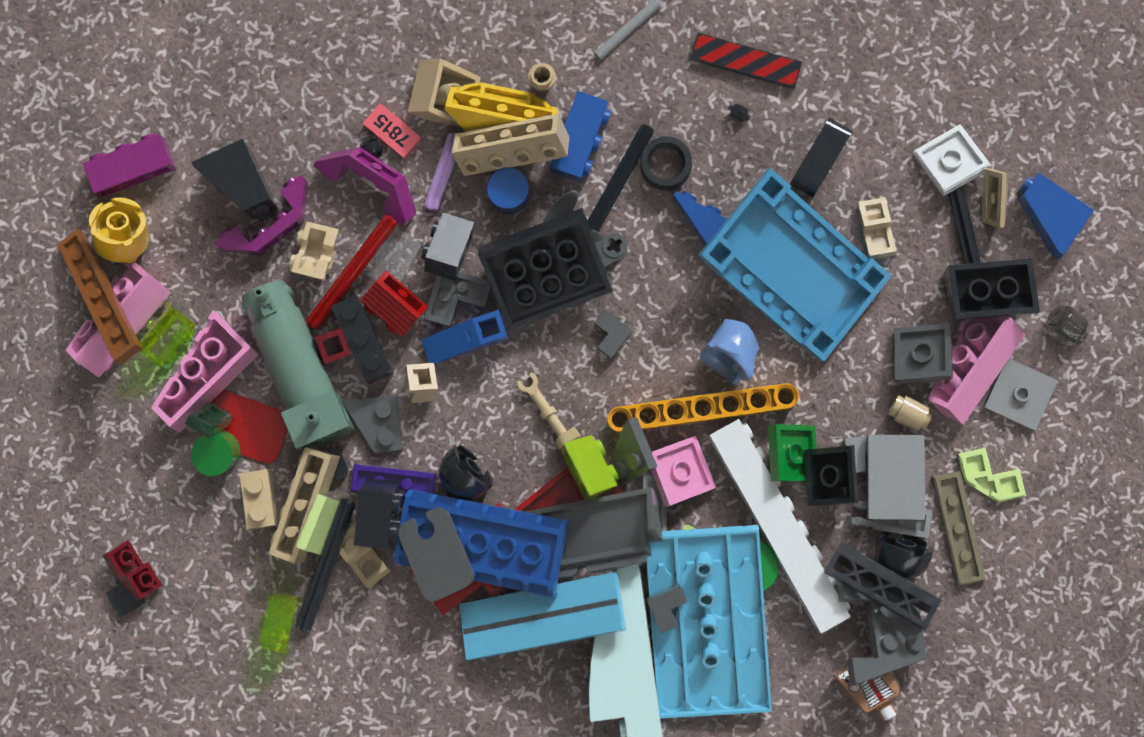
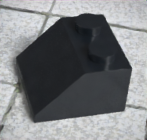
[804,445,858,506]

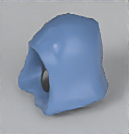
[700,319,760,387]

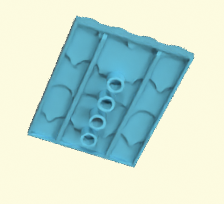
[647,525,772,719]

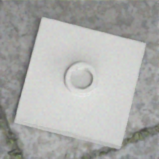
[913,124,991,196]

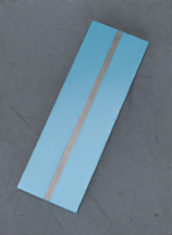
[459,572,626,661]

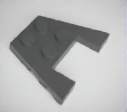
[836,577,927,686]

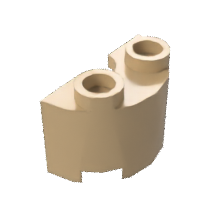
[289,222,339,281]

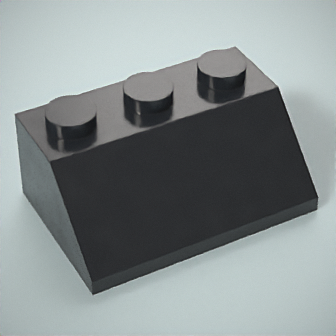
[942,258,1040,320]

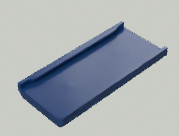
[394,489,571,597]

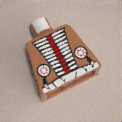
[833,653,900,721]

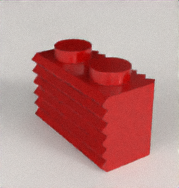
[360,271,428,337]

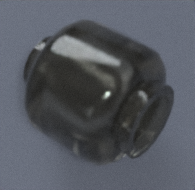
[1046,306,1089,347]

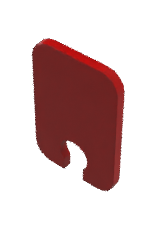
[200,390,288,464]

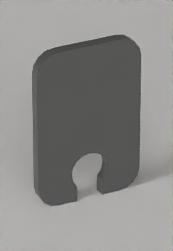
[398,507,474,602]

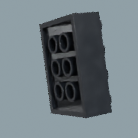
[478,208,613,330]

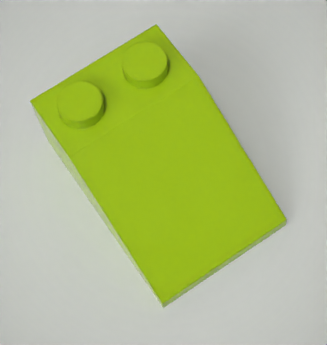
[561,435,619,500]

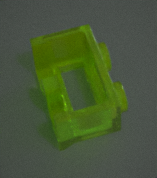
[139,300,196,368]
[259,592,302,653]

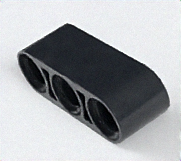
[790,117,853,198]

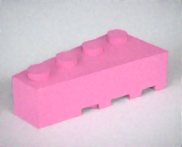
[151,310,259,433]

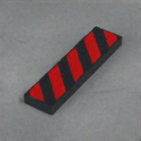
[690,32,802,89]

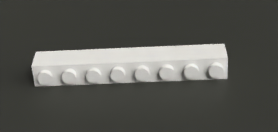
[708,419,851,634]

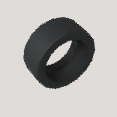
[640,136,692,191]

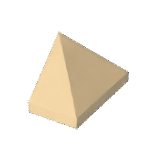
[982,168,1008,228]

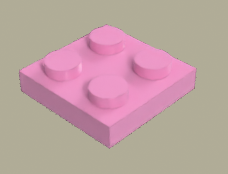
[651,436,716,507]

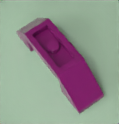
[313,147,417,226]
[215,175,309,256]

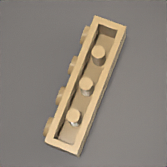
[452,113,569,176]
[269,447,340,564]

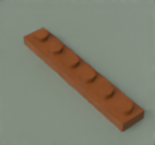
[57,228,143,365]

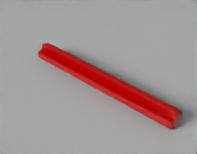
[306,215,398,329]

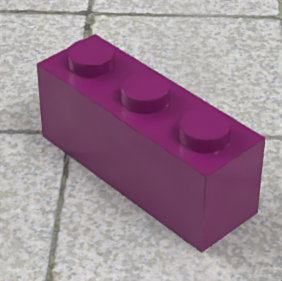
[82,133,176,198]

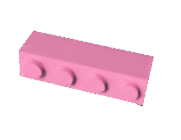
[66,262,171,377]
[928,316,1026,425]

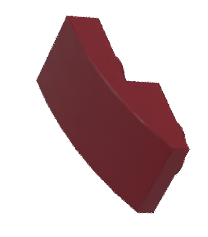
[102,540,162,600]

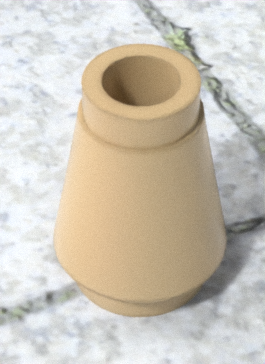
[528,63,556,92]

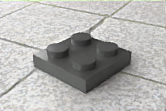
[894,323,953,384]

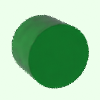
[191,430,241,476]

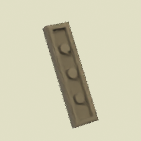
[932,471,986,586]

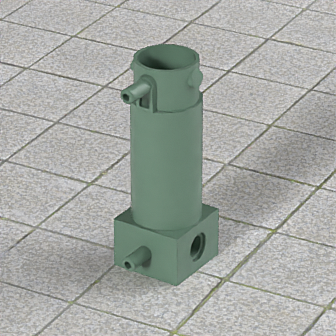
[241,280,355,452]

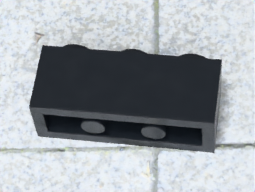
[331,295,394,384]

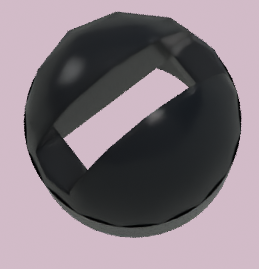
[359,138,383,158]

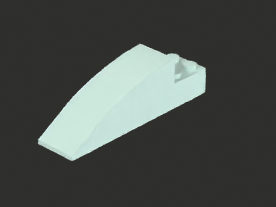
[589,565,662,737]

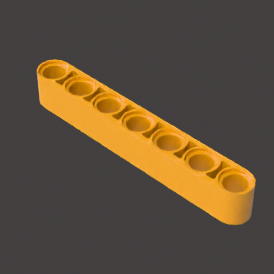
[607,383,799,433]

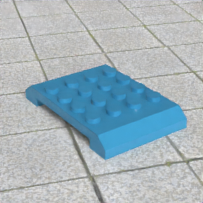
[698,168,892,361]

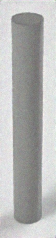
[594,0,661,61]

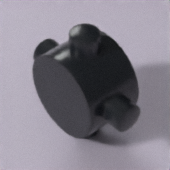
[728,104,750,122]

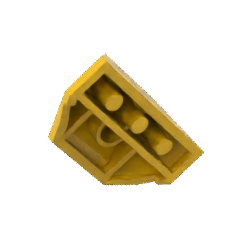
[445,83,558,132]

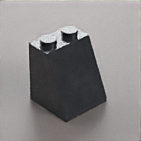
[192,139,279,221]

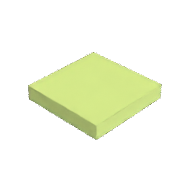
[297,494,339,555]

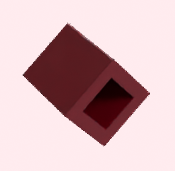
[312,328,351,364]

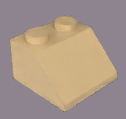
[408,58,481,128]

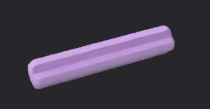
[424,133,456,212]

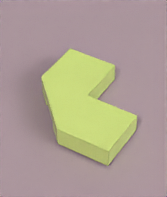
[957,448,1026,502]

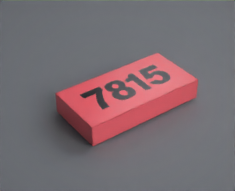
[362,103,422,160]

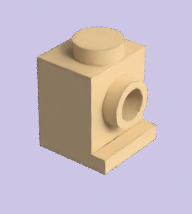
[404,363,438,403]

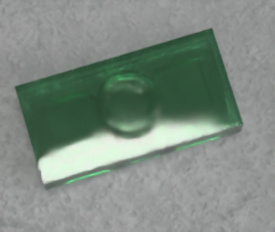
[185,403,233,438]

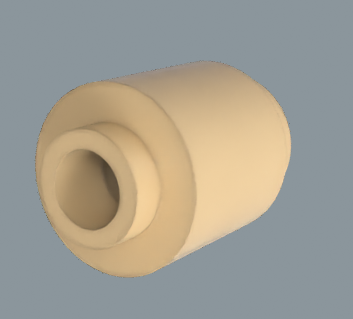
[888,395,932,432]

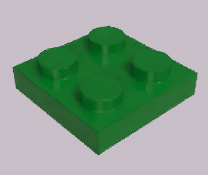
[768,424,817,482]

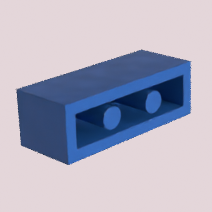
[550,91,612,183]

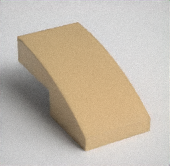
[858,197,897,259]
[339,525,390,589]

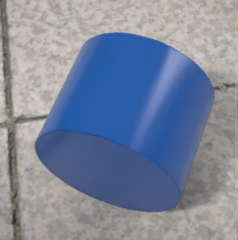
[487,168,529,214]

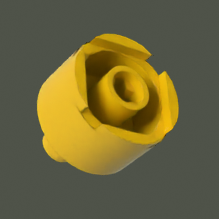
[89,198,149,264]

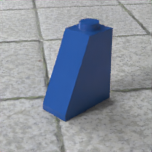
[1018,173,1094,259]

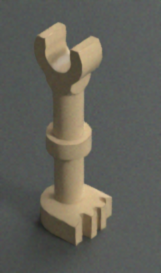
[517,372,581,450]

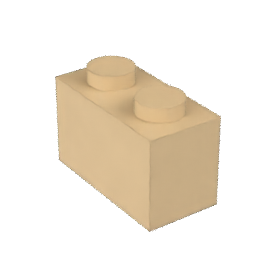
[239,469,280,530]

